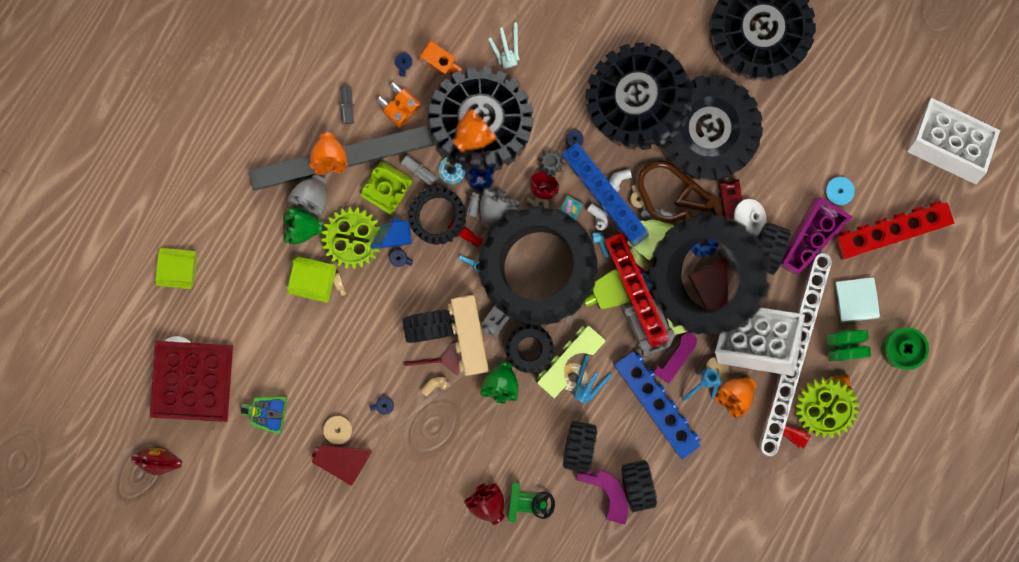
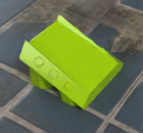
[360,161,413,215]
[155,248,197,289]
[286,257,337,303]

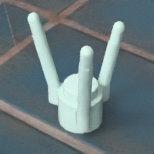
[488,22,519,69]

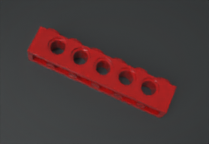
[834,200,955,260]
[604,233,669,348]

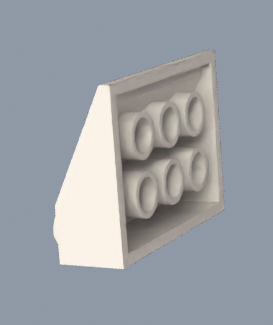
[907,98,1000,185]
[715,308,805,376]

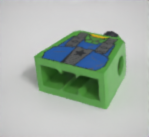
[241,397,288,434]

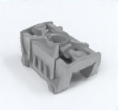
[621,295,675,357]

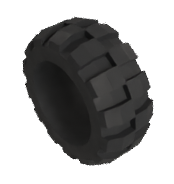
[478,206,598,325]
[649,215,771,335]

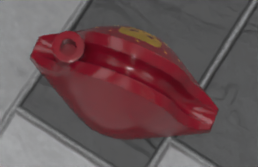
[131,447,182,475]

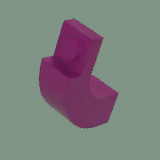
[576,469,628,525]

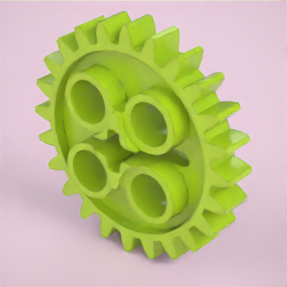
[321,207,381,269]
[796,377,859,438]

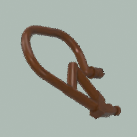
[637,161,723,223]

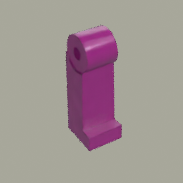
[652,333,697,384]

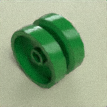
[881,328,929,370]
[825,329,871,362]

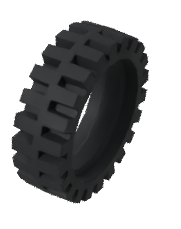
[408,187,467,245]

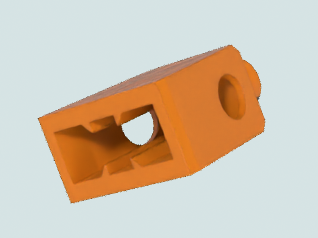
[417,40,462,75]

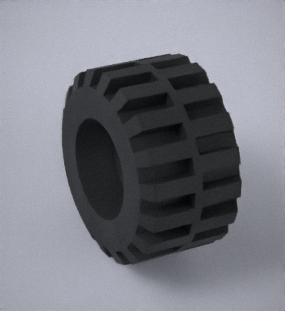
[758,222,790,275]
[402,310,454,343]
[506,325,554,373]
[563,421,597,473]
[621,460,657,512]

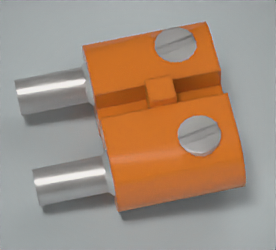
[376,82,422,128]

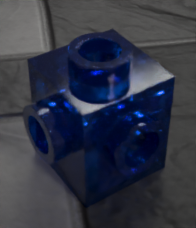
[467,168,495,192]

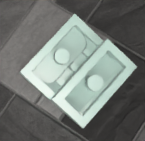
[835,277,880,323]

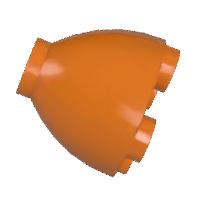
[453,108,497,152]
[309,133,348,175]
[715,376,757,418]

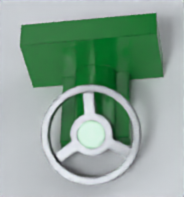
[508,482,555,523]

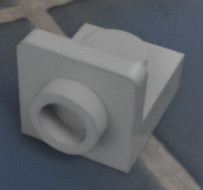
[481,305,509,338]

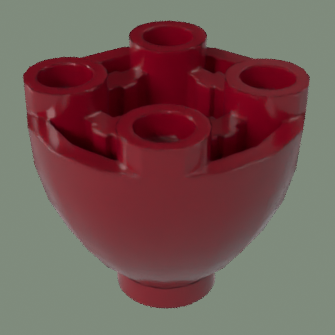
[464,483,505,525]

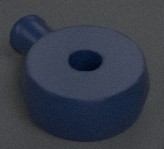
[395,53,413,77]
[566,130,584,150]
[389,249,413,267]
[370,397,394,415]

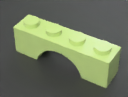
[537,325,605,399]

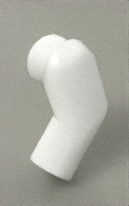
[609,169,632,192]
[587,203,608,230]

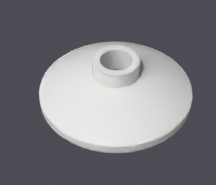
[734,199,767,236]

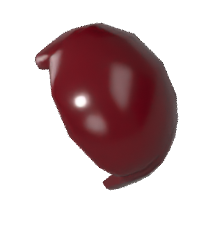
[530,171,559,200]

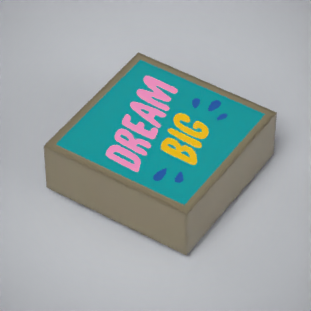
[560,195,584,220]

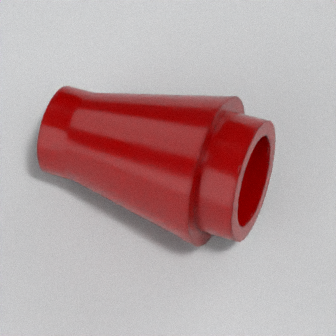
[783,424,811,449]

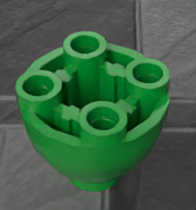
[283,207,322,245]
[480,362,519,404]

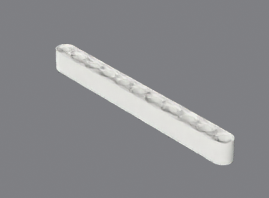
[759,253,832,456]

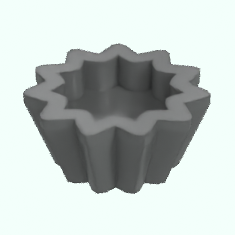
[537,149,565,176]

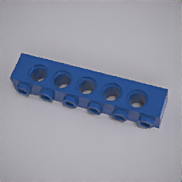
[562,142,649,247]
[614,351,701,459]

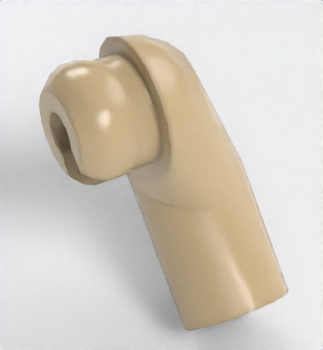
[421,376,450,396]

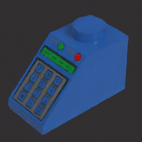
[370,218,412,249]

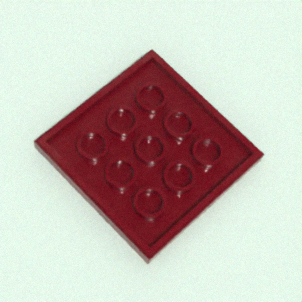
[149,340,233,422]

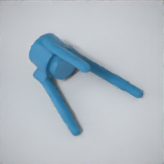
[573,354,612,404]
[682,367,721,401]

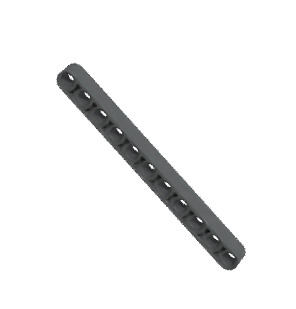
[248,125,436,190]

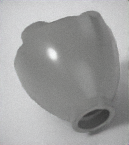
[287,174,327,216]
[480,187,520,229]

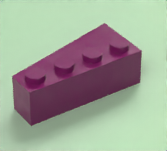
[780,197,853,274]

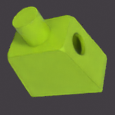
[584,269,630,310]

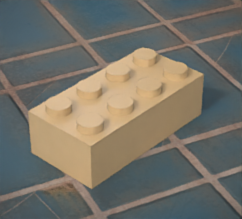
[448,295,489,376]

